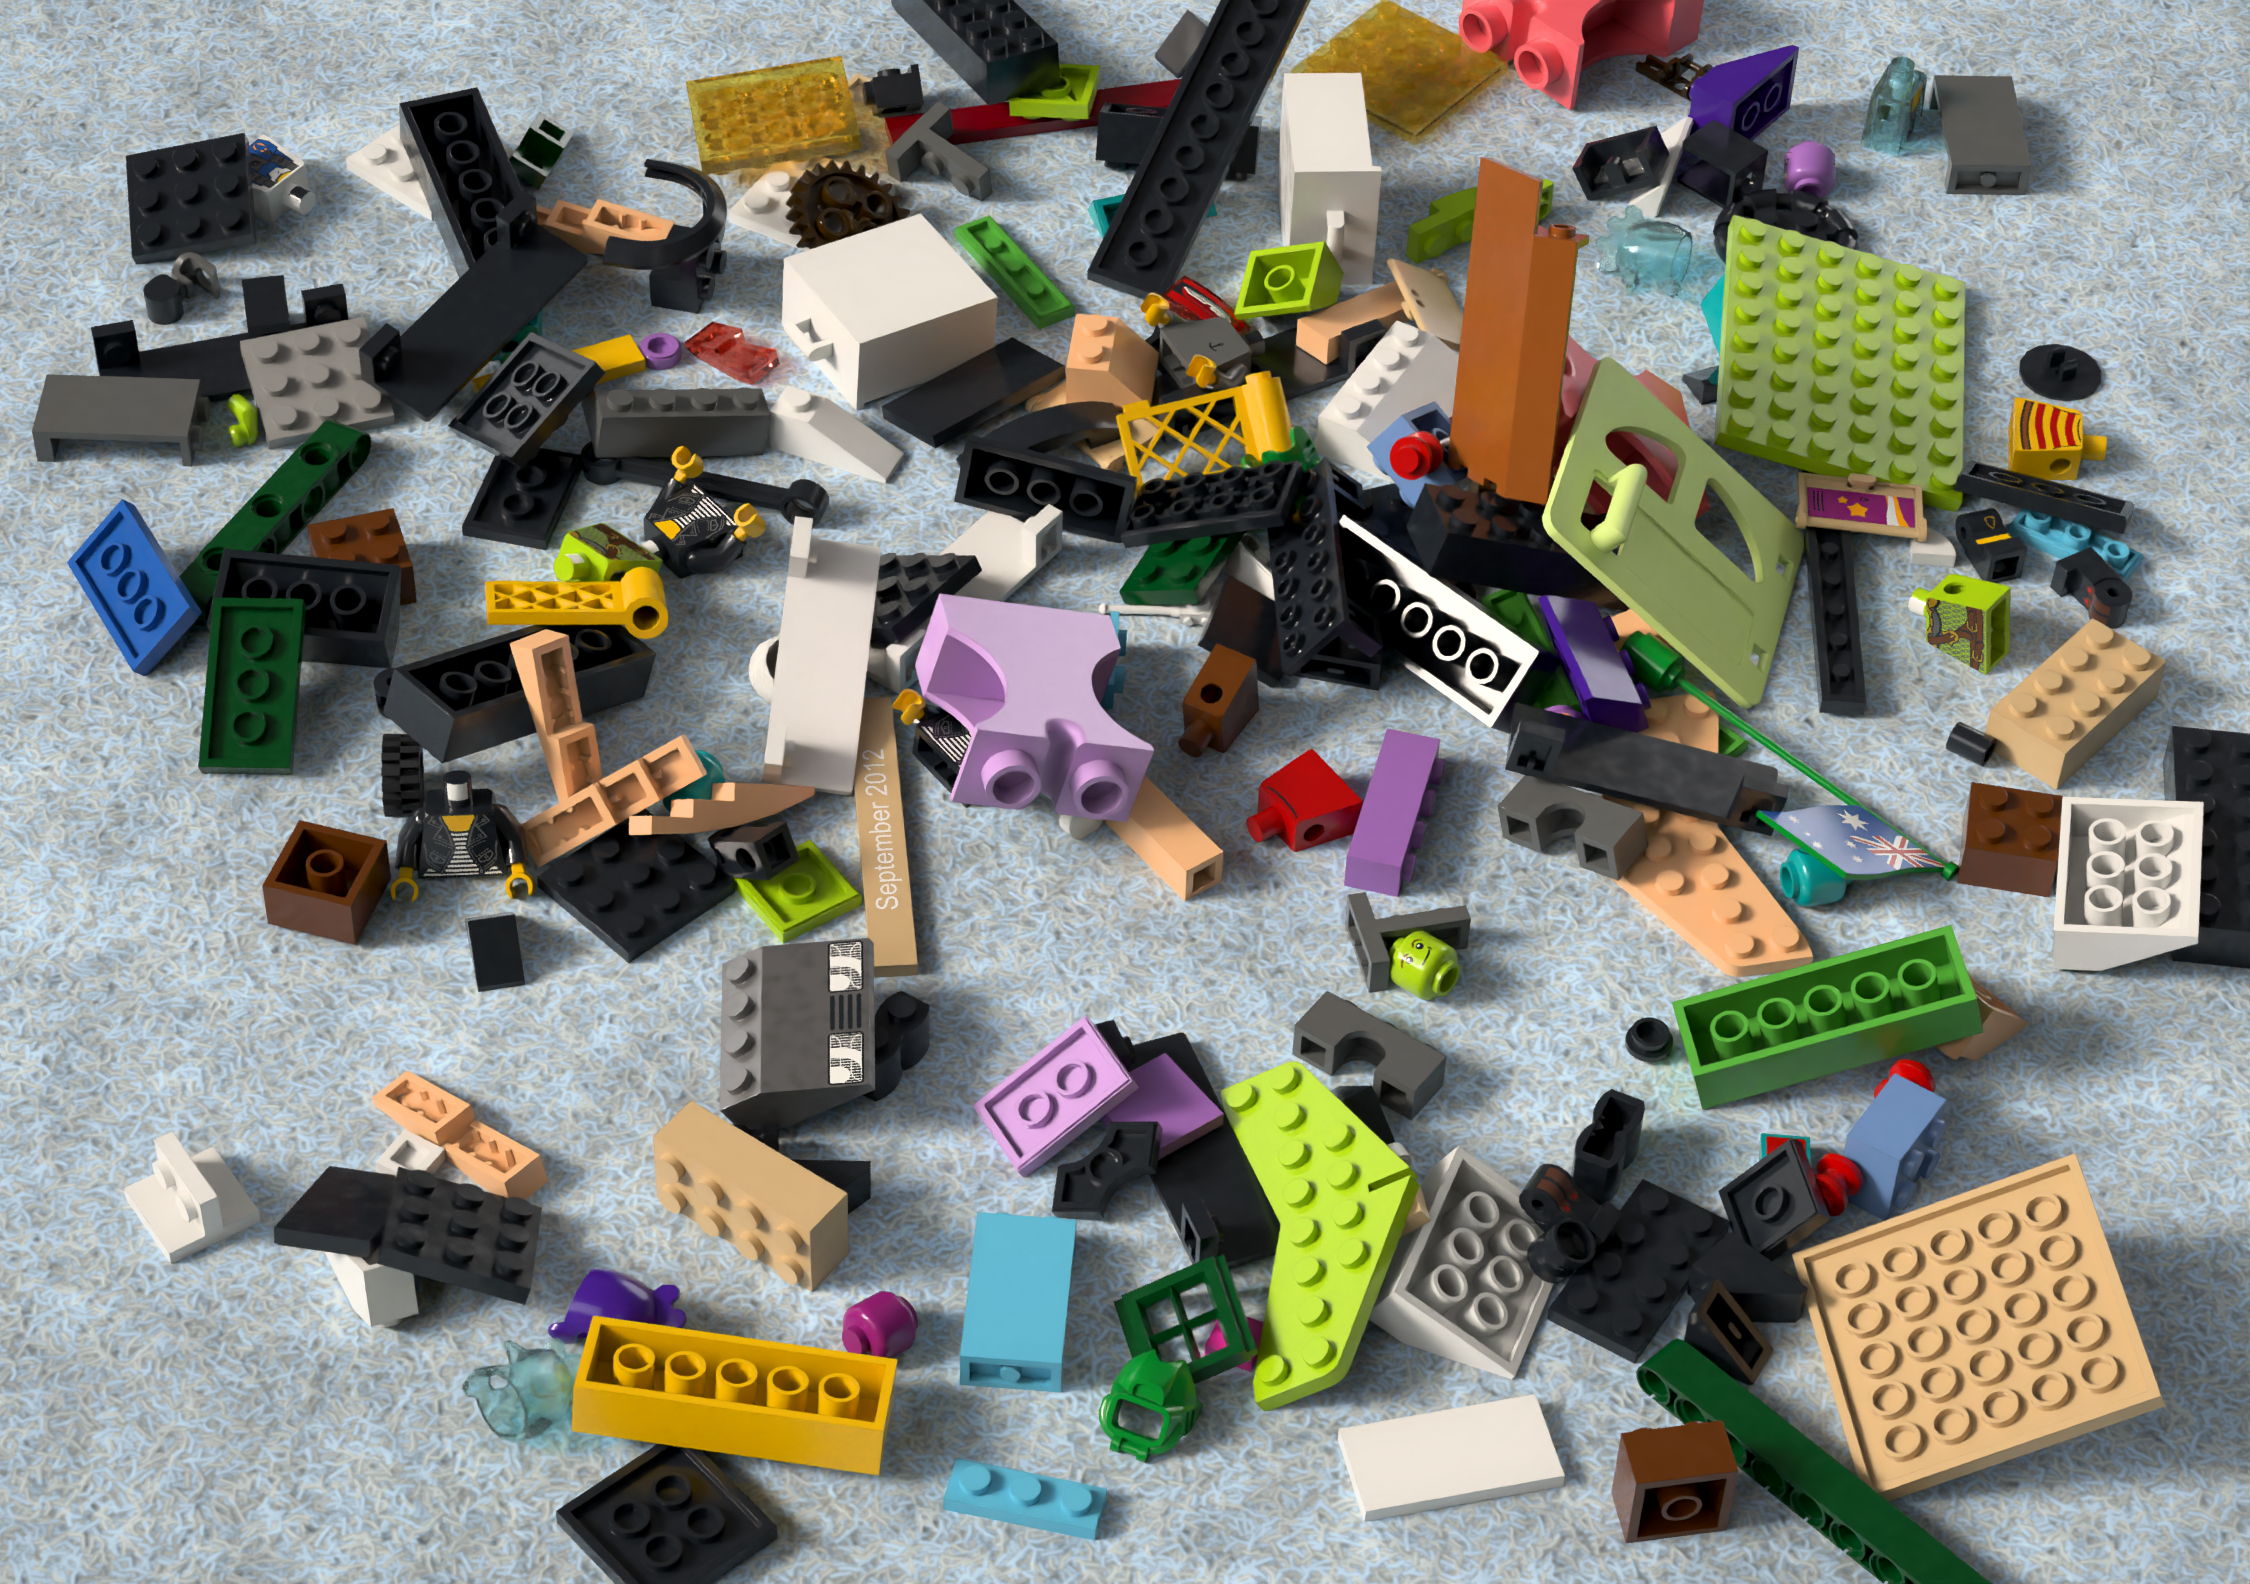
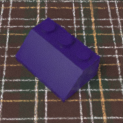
[1538,595,1652,733]

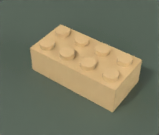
[1985,618,2167,790]
[653,1101,849,1292]

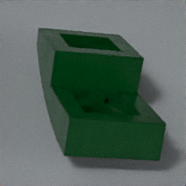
[509,112,574,189]

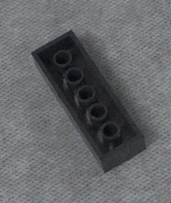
[891,0,1061,106]
[399,87,522,278]
[1406,483,1630,611]
[1338,515,1562,734]
[383,625,656,764]
[2163,726,2250,969]

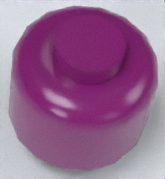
[842,1291,918,1358]

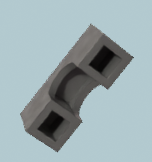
[1497,775,1648,881]
[1292,991,1447,1121]

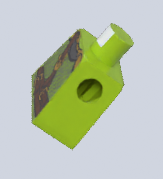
[553,523,663,581]
[1908,574,2011,675]

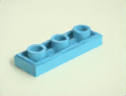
[2008,508,2144,583]

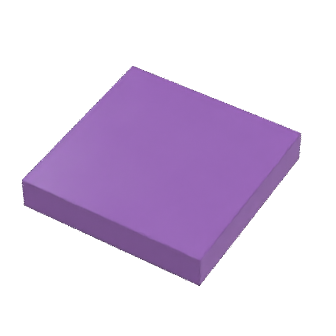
[1100,1053,1224,1160]

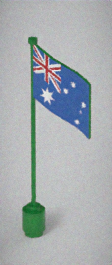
[1620,631,1959,882]

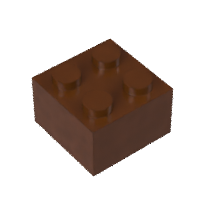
[307,508,417,606]
[1957,782,2063,897]
[262,820,391,945]
[1611,1420,1738,1543]

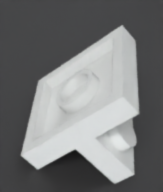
[124,1132,261,1264]

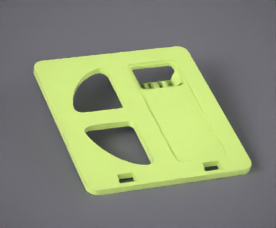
[1542,357,1805,709]

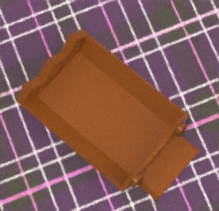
[1447,157,1590,505]

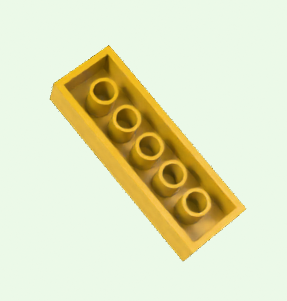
[571,1316,898,1476]

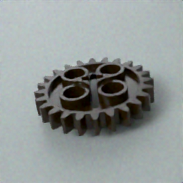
[785,160,911,249]

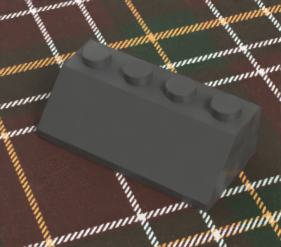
[581,387,771,458]

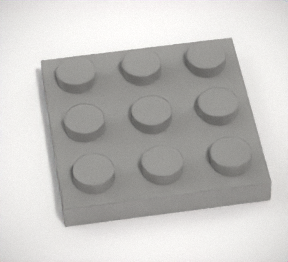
[240,317,395,450]

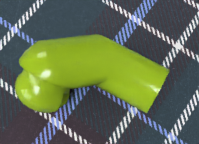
[227,394,258,448]

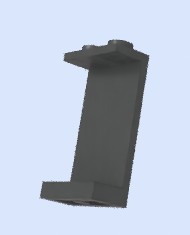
[1929,75,2032,195]
[32,374,210,467]

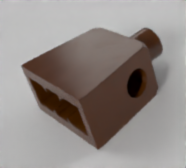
[1178,643,1259,758]

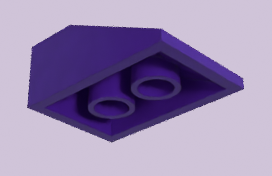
[1688,45,1799,141]

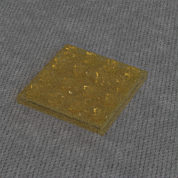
[1290,0,1509,145]
[686,56,862,175]

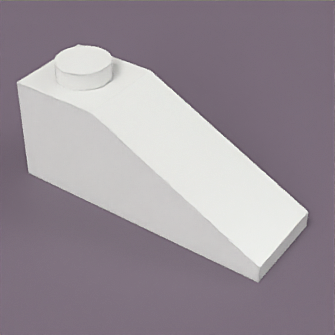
[769,385,904,484]
[325,1245,419,1327]

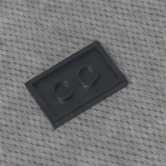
[462,448,583,550]
[274,1166,395,1258]

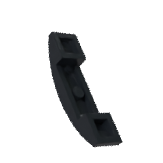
[956,401,1121,468]

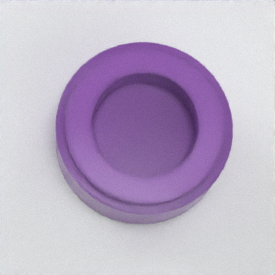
[639,333,681,370]

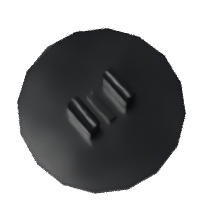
[2019,344,2102,402]

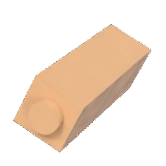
[1103,776,1223,901]

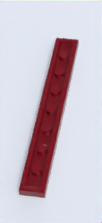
[885,78,1182,146]

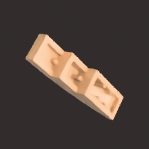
[536,199,675,254]
[522,734,708,868]
[629,782,815,835]

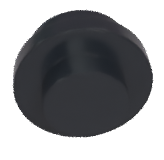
[1625,1017,1673,1062]

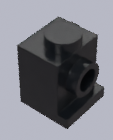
[862,64,924,116]

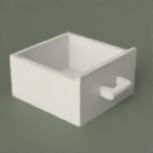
[1277,73,1382,285]
[782,213,998,411]

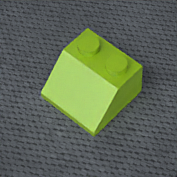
[1234,241,1344,320]

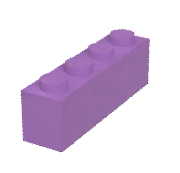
[1344,728,1446,897]

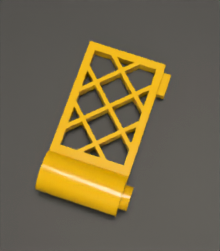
[1116,370,1292,499]
[485,567,669,639]

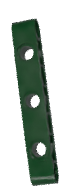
[179,419,371,627]

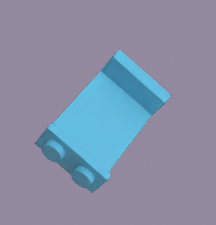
[960,1212,1077,1393]

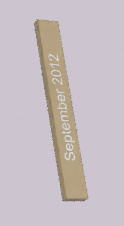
[854,697,918,978]

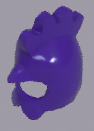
[548,1267,687,1345]

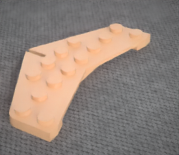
[1601,691,1813,977]

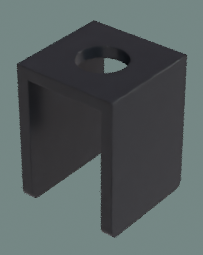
[1677,120,1768,209]

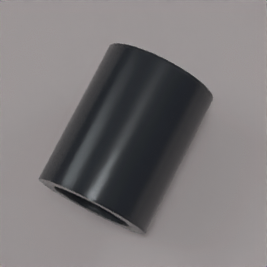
[1946,721,1997,767]

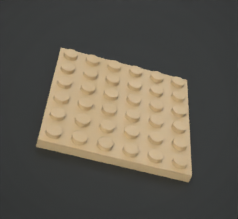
[1792,1153,2166,1501]

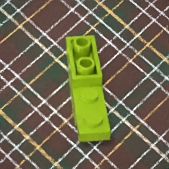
[1406,179,1554,264]

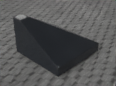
[1682,365,1719,405]

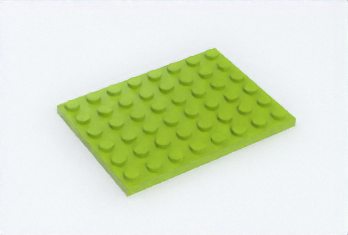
[1714,215,1965,512]

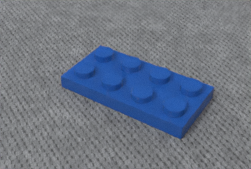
[67,499,202,676]

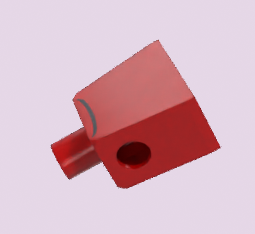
[1246,749,1363,852]

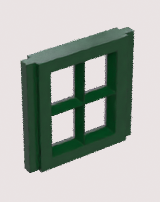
[1114,1255,1259,1384]

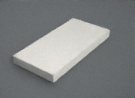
[1338,1394,1565,1522]

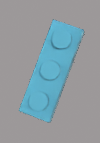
[943,1458,1107,1541]

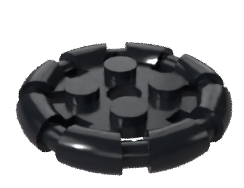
[1713,188,1859,265]

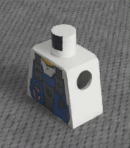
[249,134,316,222]

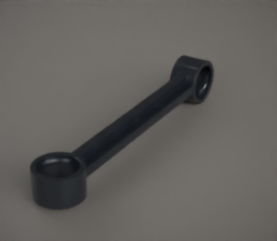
[581,441,829,528]

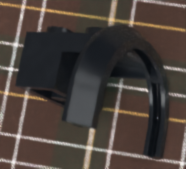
[602,158,727,314]

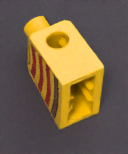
[2008,397,2107,480]

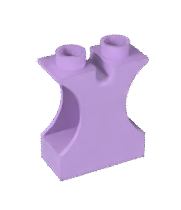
[915,594,1154,822]

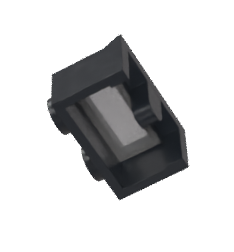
[1572,126,1670,201]

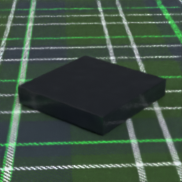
[1197,575,1283,688]
[1718,1137,1831,1262]

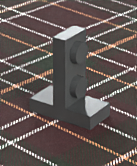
[885,101,993,202]
[1345,892,1471,993]

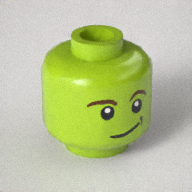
[1388,930,1460,1001]

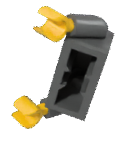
[1140,292,1265,394]

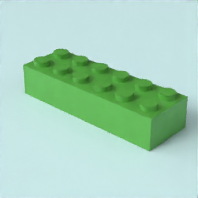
[1672,925,1983,1110]

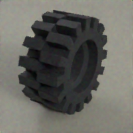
[381,734,424,817]

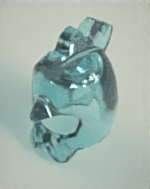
[1595,205,1693,299]
[462,1338,582,1443]

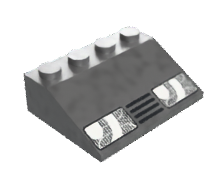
[719,938,875,1130]

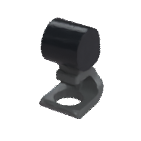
[143,252,221,325]

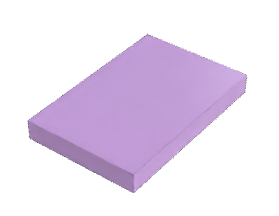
[973,1015,1139,1177]

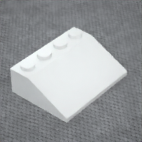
[1316,320,1459,483]
[2053,797,2204,971]
[1369,1146,1554,1379]

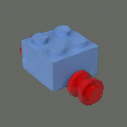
[1367,401,1473,509]
[1814,1059,1947,1221]

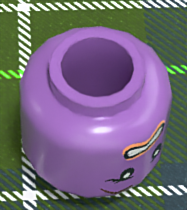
[1784,141,1836,198]

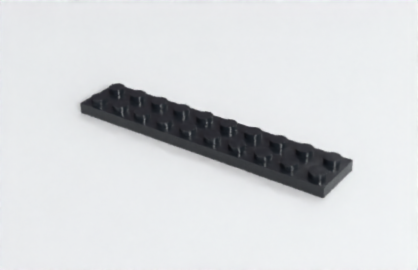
[1087,0,1311,300]

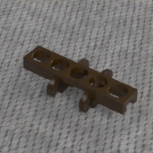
[1635,53,1713,101]

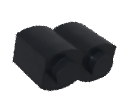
[863,991,930,1102]
[1571,1089,1645,1205]

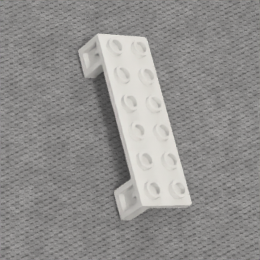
[866,504,1063,694]
[761,516,881,795]

